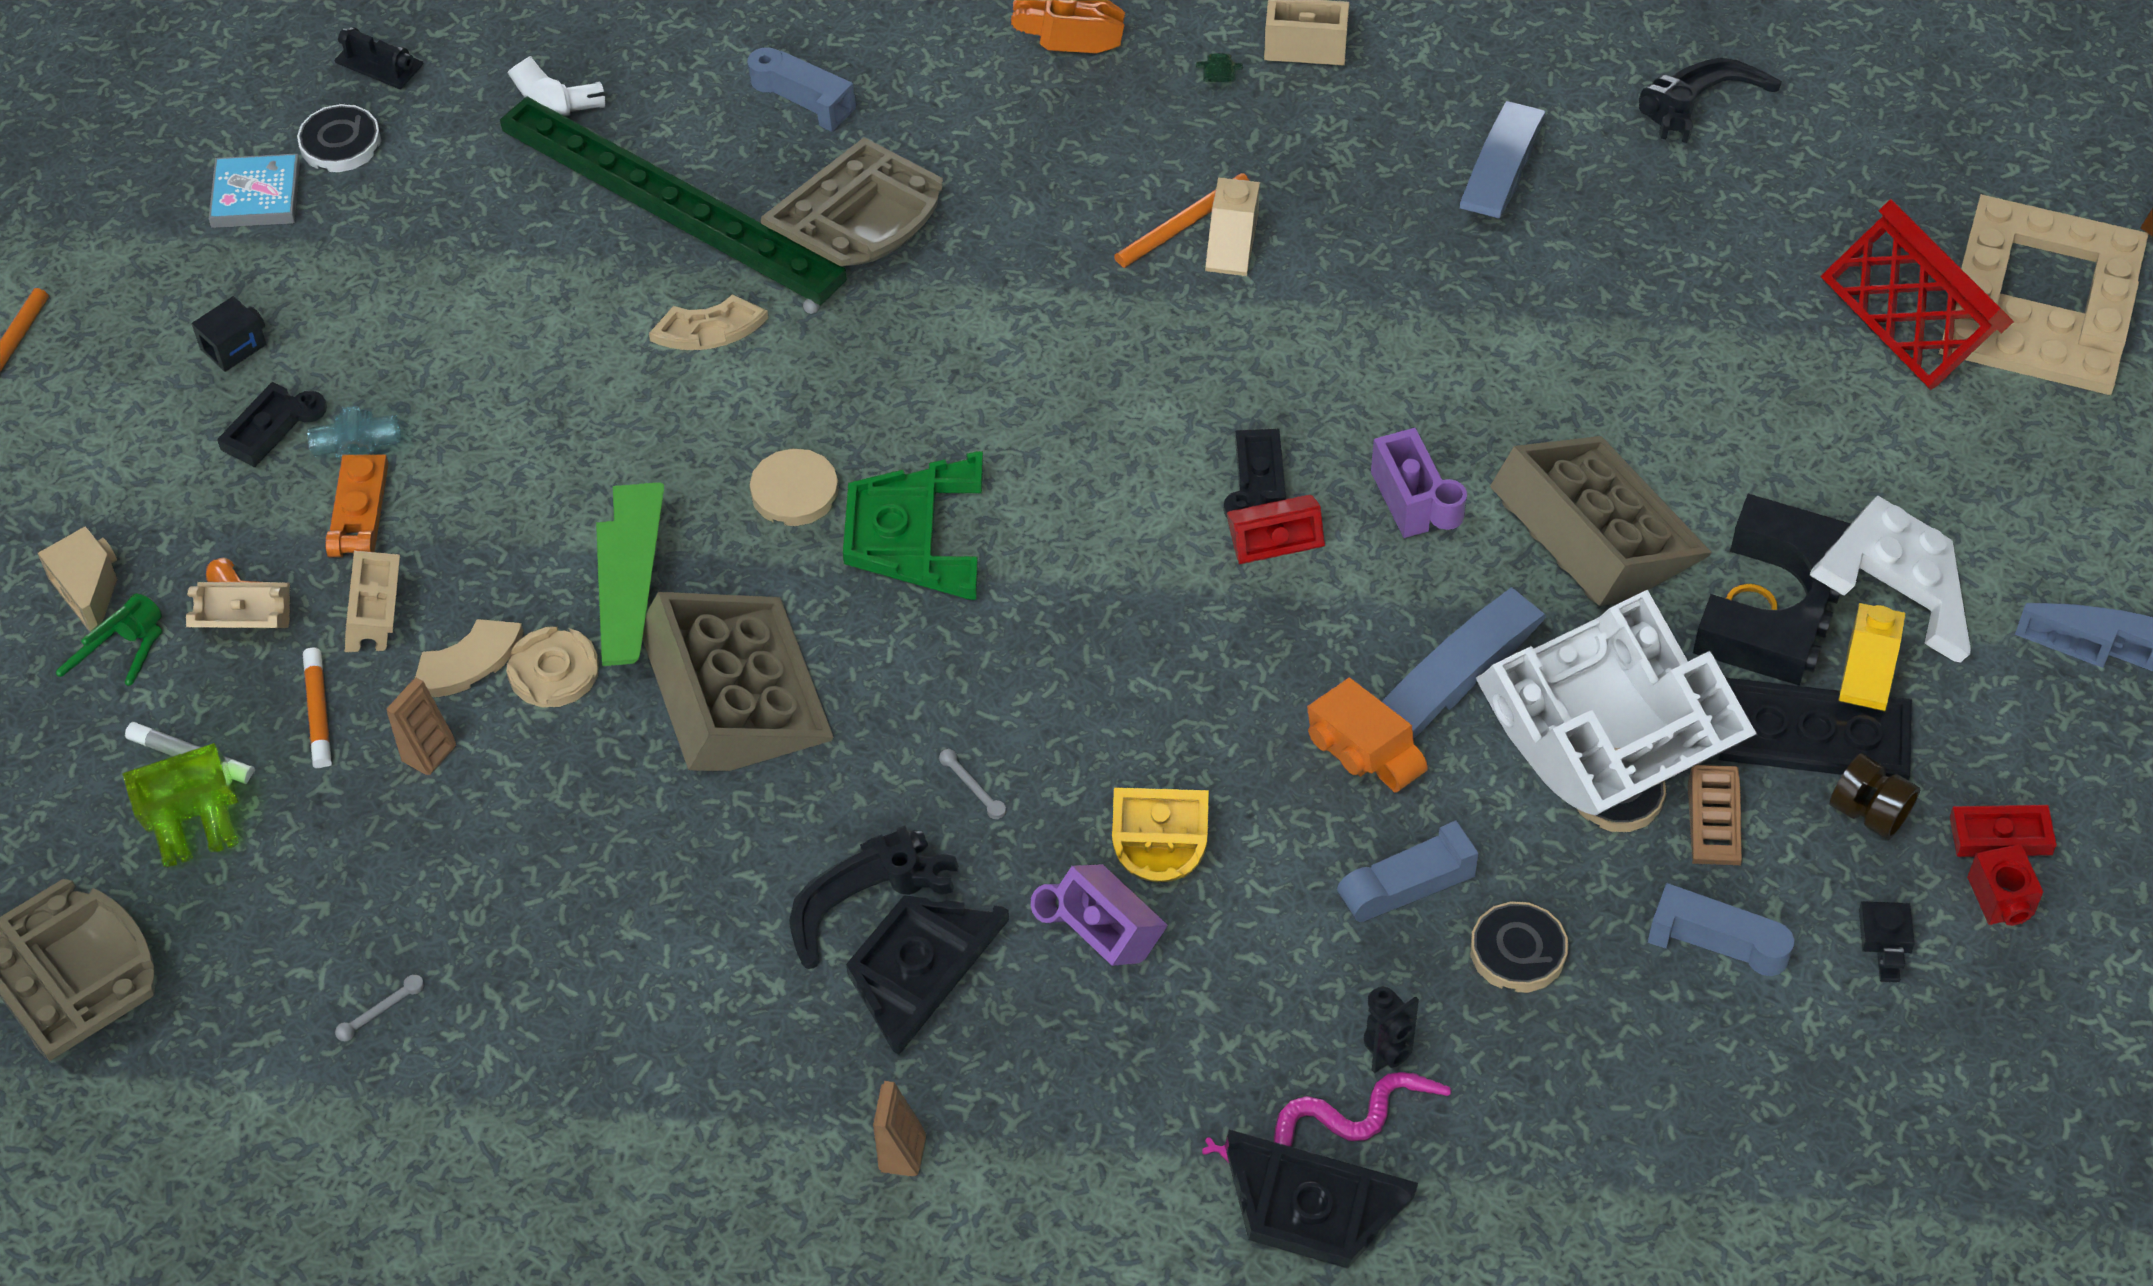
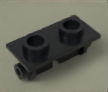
[334,27,424,90]
[1364,986,1419,1074]

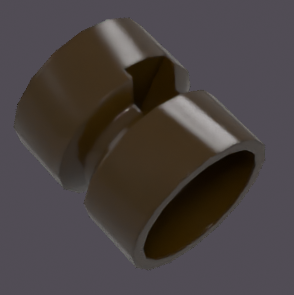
[1829,753,1921,840]

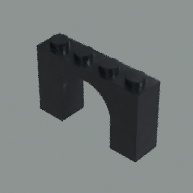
[1693,493,1851,686]

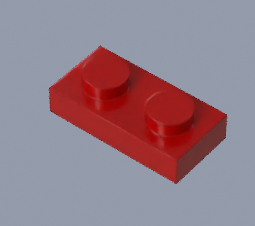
[1950,805,2057,857]

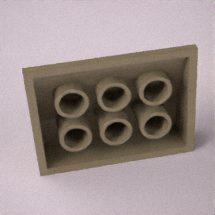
[1490,436,1712,606]
[643,592,834,771]

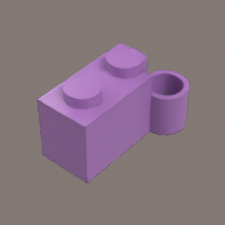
[1371,428,1467,538]
[1031,864,1168,966]

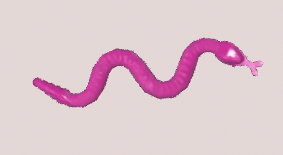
[1202,1072,1451,1163]

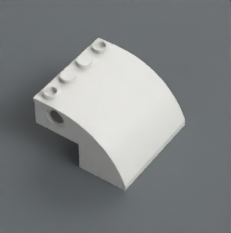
[1476,590,1757,816]

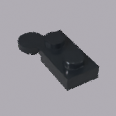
[217,382,327,467]
[1223,429,1286,519]

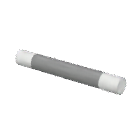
[125,722,255,784]

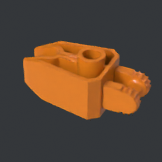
[1011,0,1125,53]

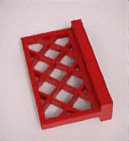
[1820,199,2014,389]

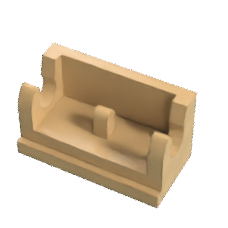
[345,550,400,652]
[186,582,290,628]

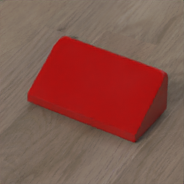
[1227,495,1325,565]

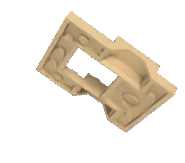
[1938,194,2148,395]

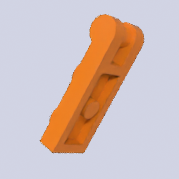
[326,455,389,557]

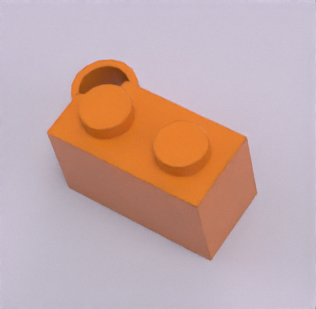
[1307,677,1428,792]

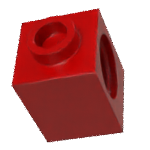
[1967,844,2043,926]

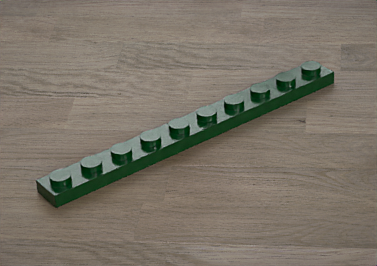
[500,96,847,306]

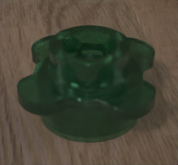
[1196,53,1243,82]

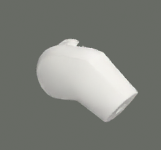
[507,56,605,117]

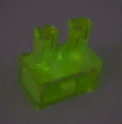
[122,743,239,868]

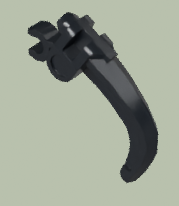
[1639,58,1782,143]
[789,825,959,969]

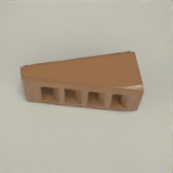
[386,677,456,775]
[1688,765,1742,865]
[873,1081,926,1176]

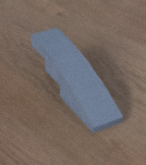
[1459,101,1546,218]
[1382,587,1546,738]
[2015,603,2153,671]

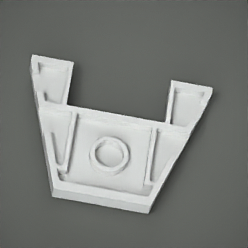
[1810,495,1971,663]

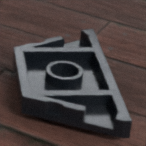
[846,895,1009,1055]
[1225,1129,1418,1268]

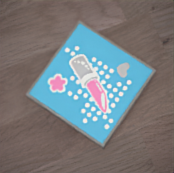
[209,154,300,228]

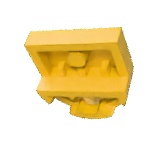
[1112,788,1209,882]

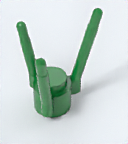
[56,593,163,686]

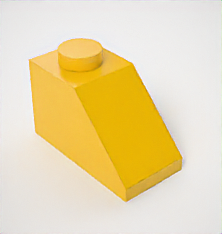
[1839,603,1905,711]

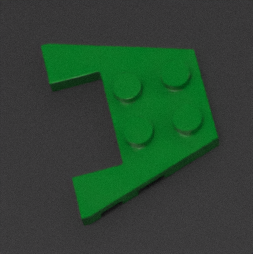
[843,451,983,600]

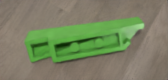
[596,482,664,666]

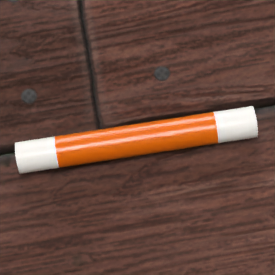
[303,648,332,768]

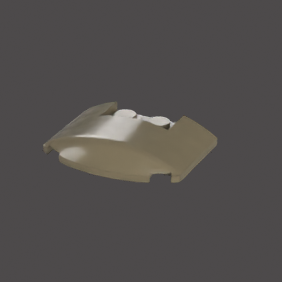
[761,137,943,266]
[0,879,155,1061]

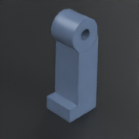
[747,47,856,132]
[1337,820,1478,922]
[1647,883,1794,976]

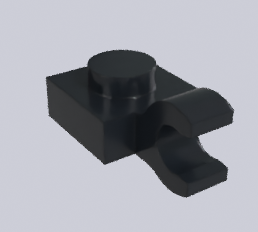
[1859,901,1915,982]

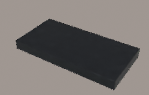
[1719,677,1912,781]

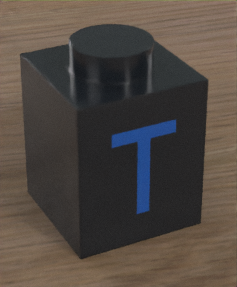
[191,296,267,372]

